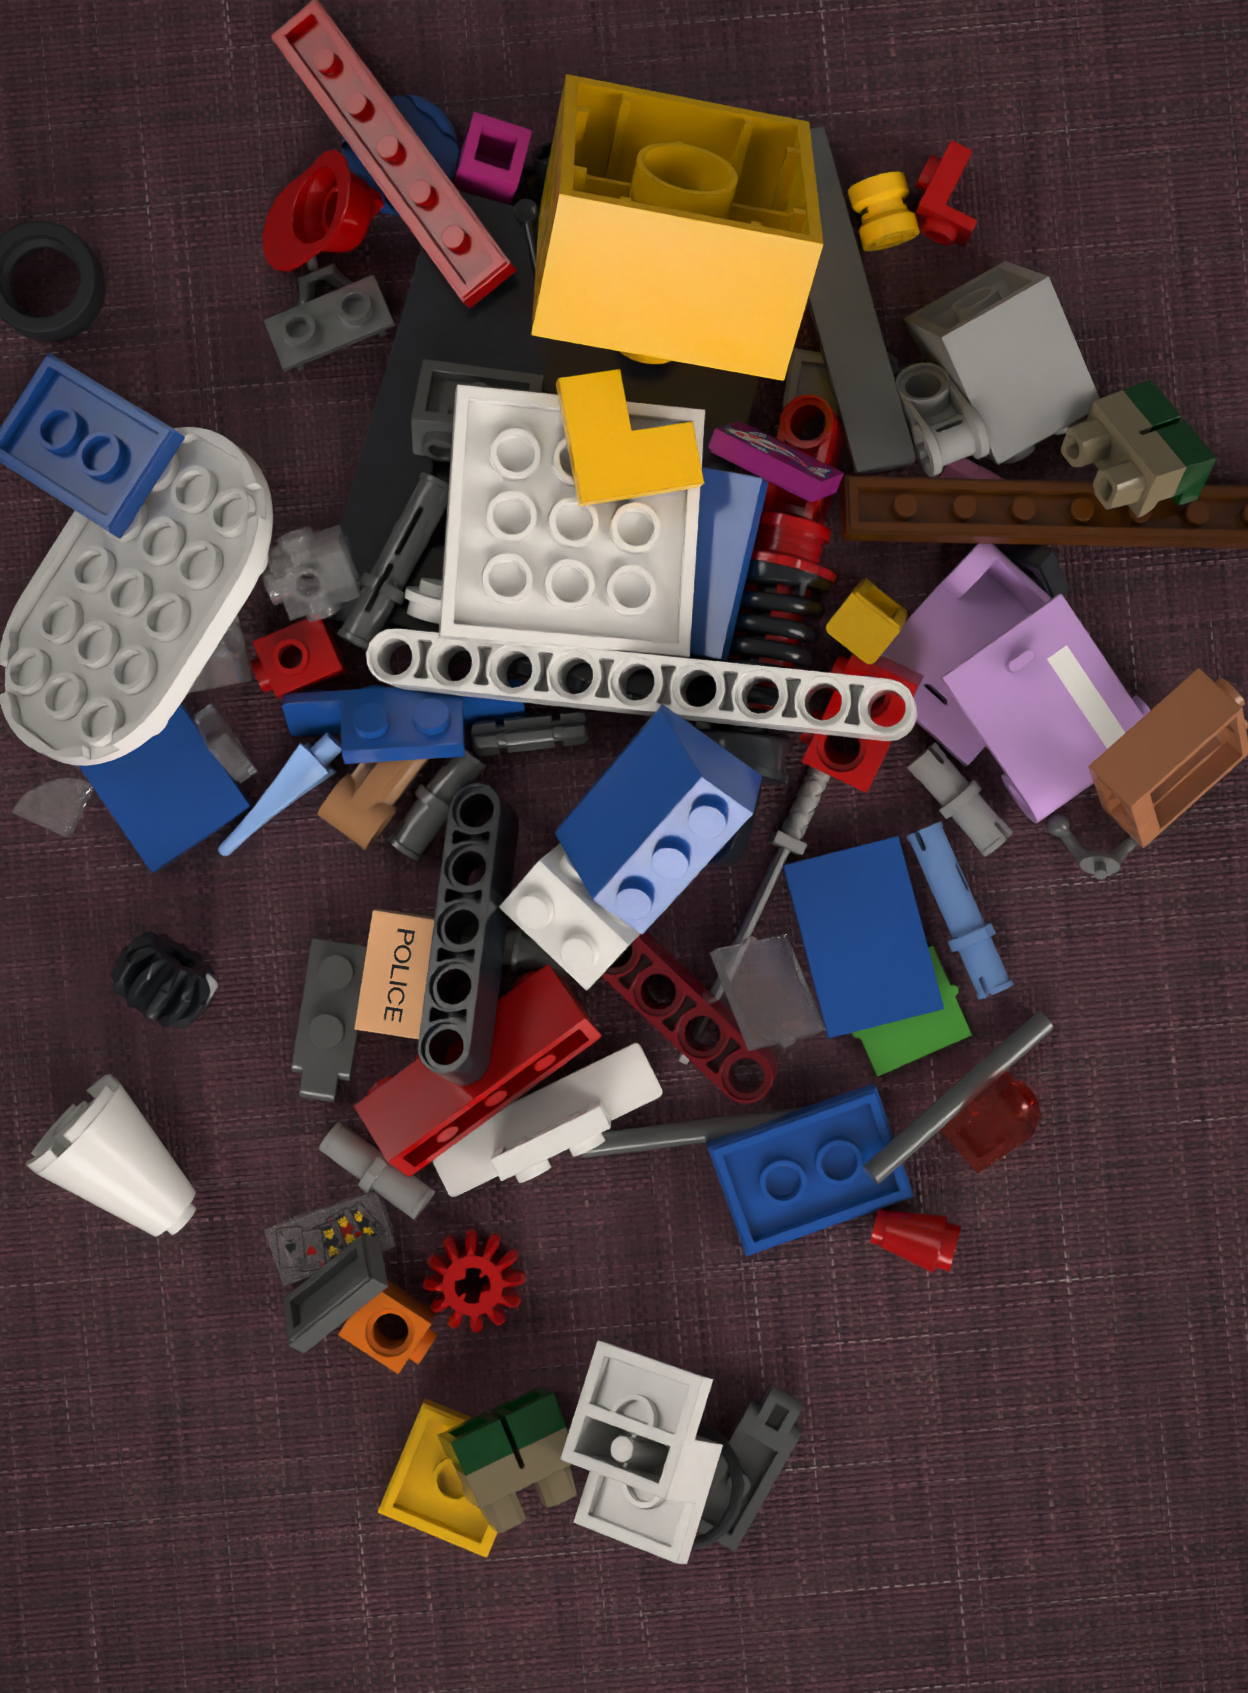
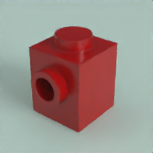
[250,613,349,700]

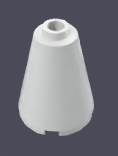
[26,1074,196,1237]

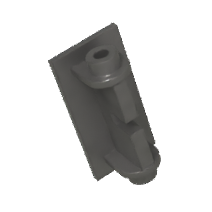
[264,275,395,372]

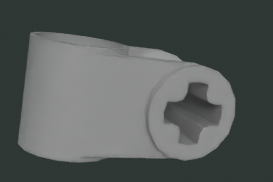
[896,362,990,477]

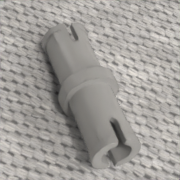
[906,742,1014,857]
[319,1121,435,1220]

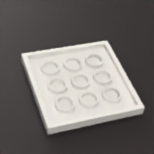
[438,384,705,658]

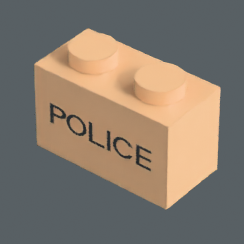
[354,909,435,1039]

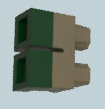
[1061,380,1217,518]
[437,1387,576,1533]

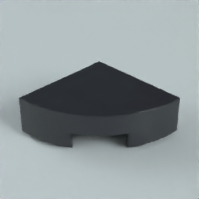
[996,544,1070,598]

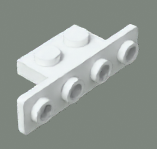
[432,1042,662,1197]

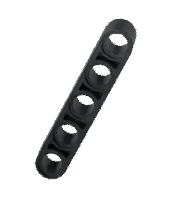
[418,783,519,1085]

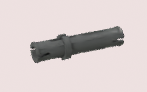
[337,472,449,650]

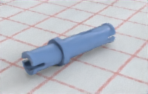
[906,821,1014,1000]

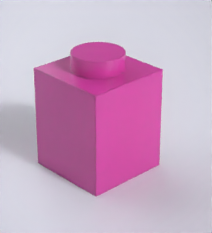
[453,112,532,205]

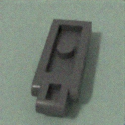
[291,937,367,1103]
[697,1385,803,1552]

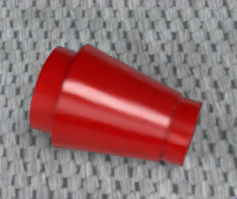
[870,1209,962,1274]

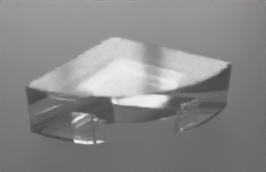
[194,703,258,783]
[12,778,93,837]

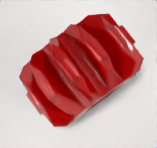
[423,1228,526,1333]

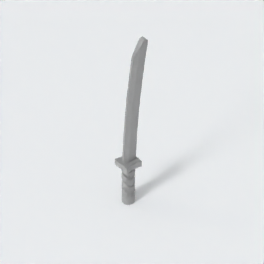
[678,766,830,1065]

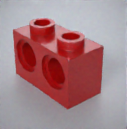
[799,653,924,793]

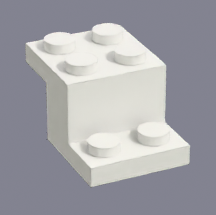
[560,1340,723,1564]

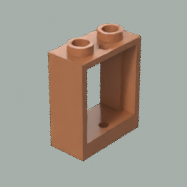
[1088,668,1248,848]

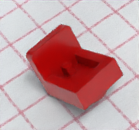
[915,140,977,246]

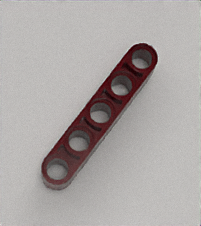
[602,931,778,1104]

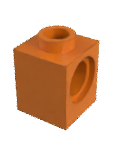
[338,1280,437,1374]

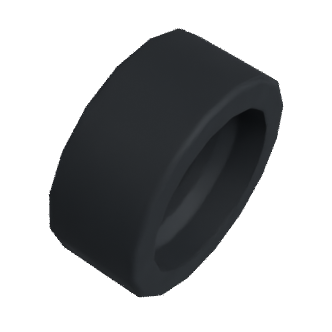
[0,220,106,343]

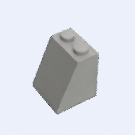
[903,261,1100,465]

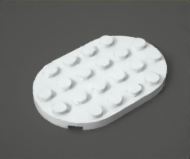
[0,427,273,766]

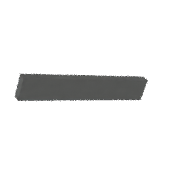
[807,126,916,476]

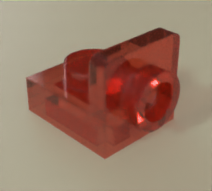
[940,1071,1041,1174]

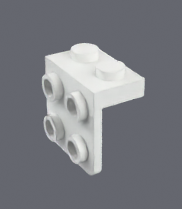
[499,844,667,991]

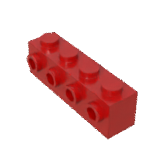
[354,964,602,1177]

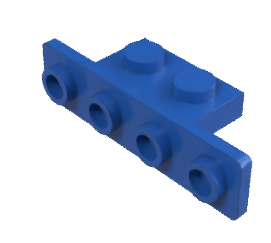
[282,679,526,764]

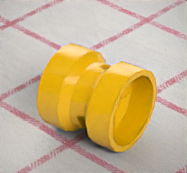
[847,171,920,251]

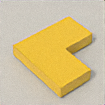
[556,369,704,507]

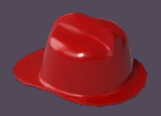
[263,150,384,272]

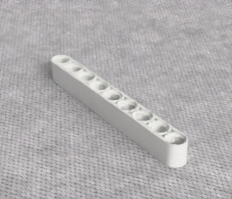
[366,628,917,741]

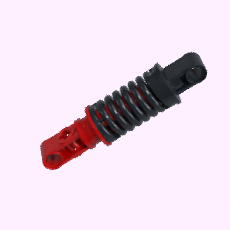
[691,394,845,868]

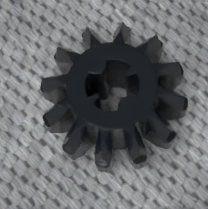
[110,932,219,1029]

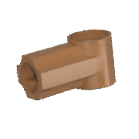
[317,759,428,850]

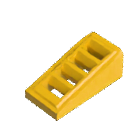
[826,578,908,664]

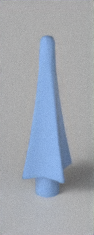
[218,732,341,856]

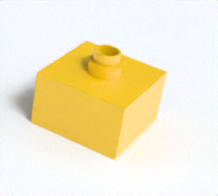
[531,74,823,381]

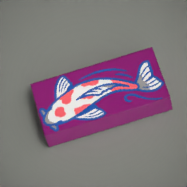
[708,421,844,502]

